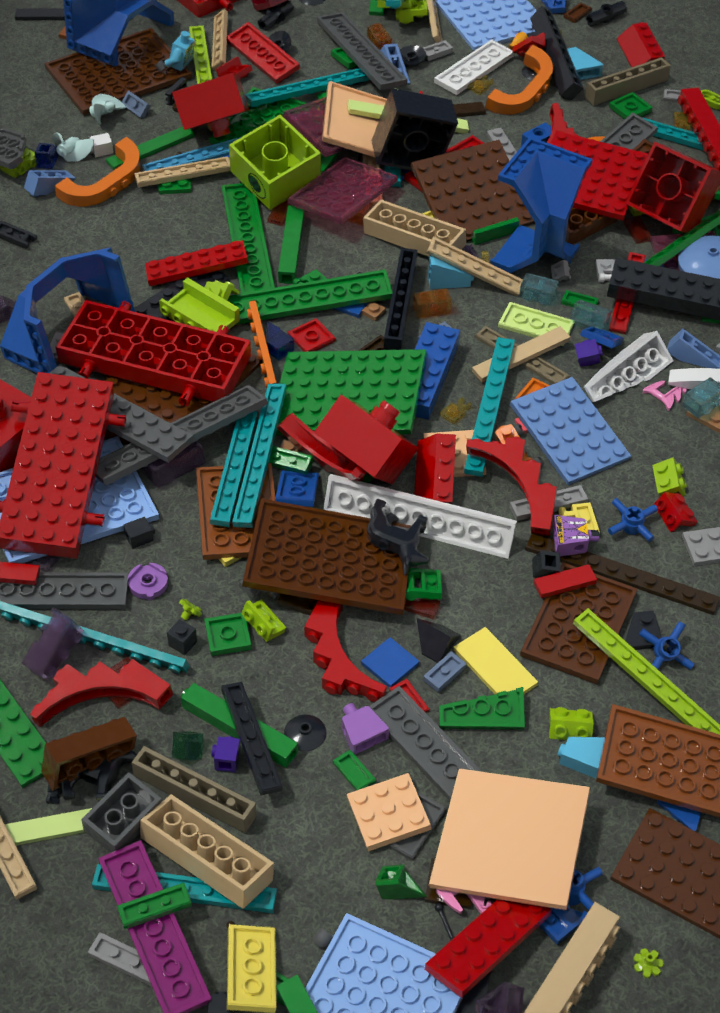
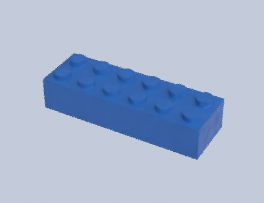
[415,322,460,420]

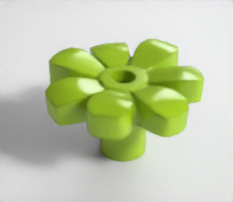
[179,599,202,620]
[633,948,663,978]

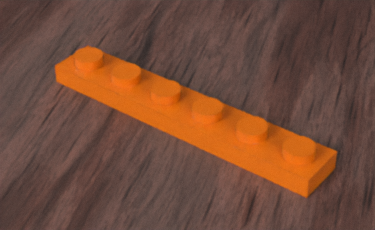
[247,301,277,388]

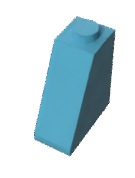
[567,47,603,80]
[428,254,474,289]
[557,737,605,778]

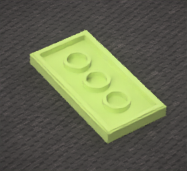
[498,302,575,346]

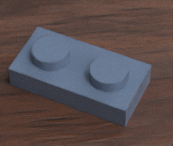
[122,90,151,118]
[423,652,467,693]

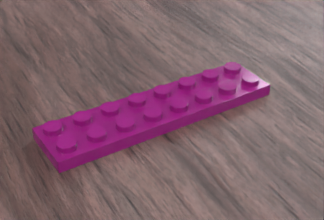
[98,840,212,1013]

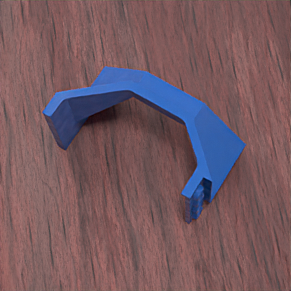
[64,0,174,66]
[490,137,593,273]
[0,247,135,373]

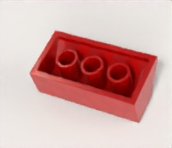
[617,22,665,68]
[414,433,456,504]

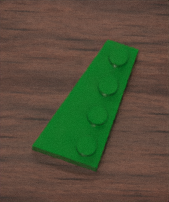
[439,687,525,730]

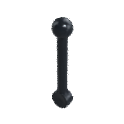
[434,903,454,941]

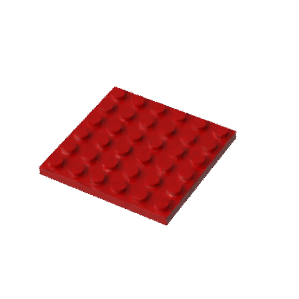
[550,131,648,221]

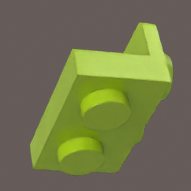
[205,280,240,300]
[652,457,687,496]
[241,599,286,642]
[549,707,594,740]

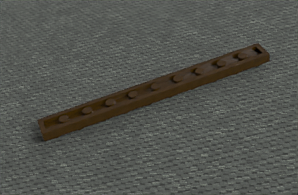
[525,533,720,615]

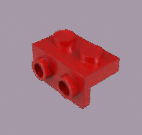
[512,32,546,57]
[216,57,253,78]
[654,492,698,532]

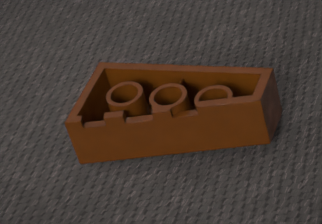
[565,207,617,245]
[41,717,137,791]

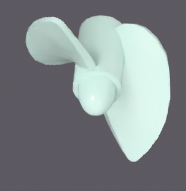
[89,94,126,125]
[52,132,94,162]

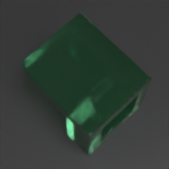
[172,731,204,760]

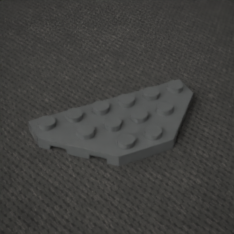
[0,128,26,169]

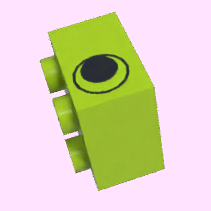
[229,115,321,210]

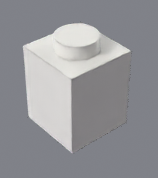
[90,133,114,157]

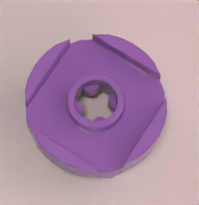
[128,563,168,600]

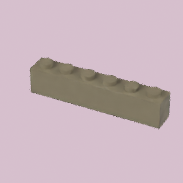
[585,58,671,106]
[132,746,257,833]

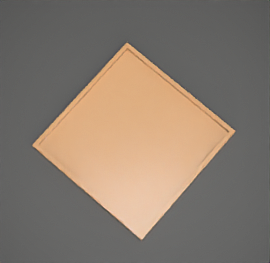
[322,81,387,157]
[429,769,590,910]

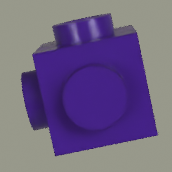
[575,339,603,367]
[211,736,240,773]

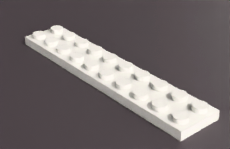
[323,474,517,559]

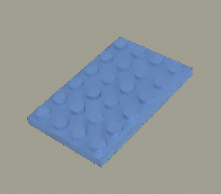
[510,377,631,485]

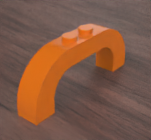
[485,45,553,115]
[55,137,140,207]

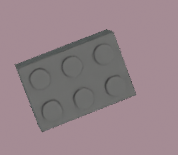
[81,772,162,853]

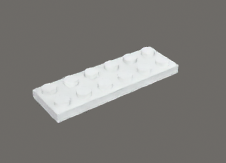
[434,39,514,95]

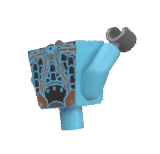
[155,31,195,71]

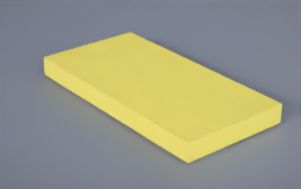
[453,627,538,694]
[227,924,276,1013]

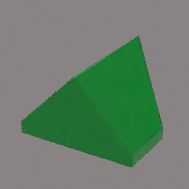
[376,865,427,899]

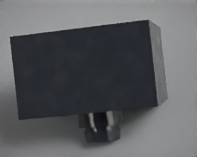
[371,88,458,170]

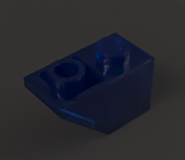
[35,143,59,169]
[266,322,294,361]

